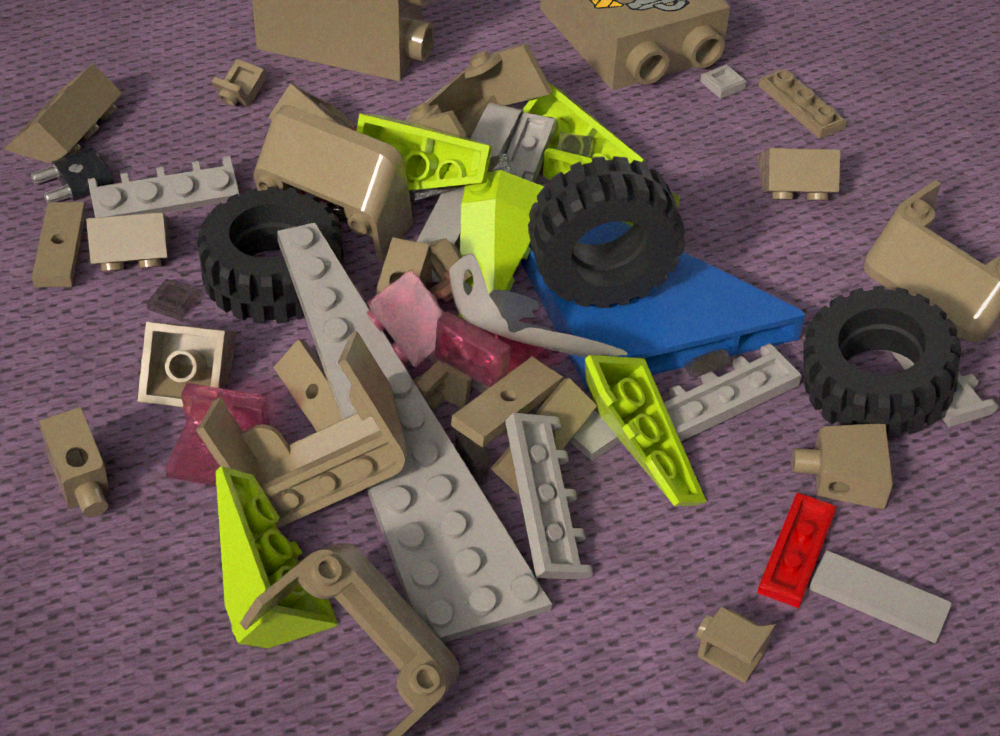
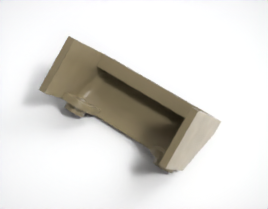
[407,43,552,139]
[254,105,414,261]
[864,180,1000,342]
[196,331,407,528]
[240,543,459,736]

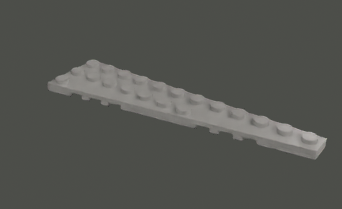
[277,223,552,643]

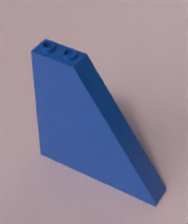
[520,221,805,391]

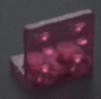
[367,269,459,368]
[434,311,545,388]
[165,383,270,486]

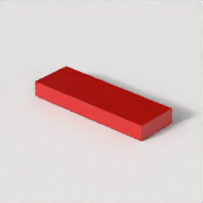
[757,492,837,608]

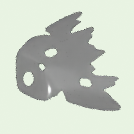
[449,253,628,358]

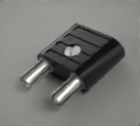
[31,148,114,203]

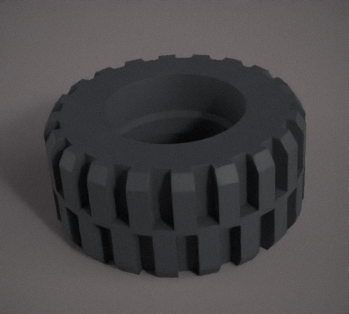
[528,156,685,308]
[197,187,344,324]
[803,286,961,439]

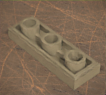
[758,69,847,139]
[32,202,86,287]
[273,339,342,432]
[451,357,563,448]
[491,378,597,495]

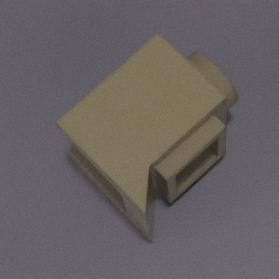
[696,607,776,684]

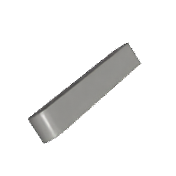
[416,102,524,283]

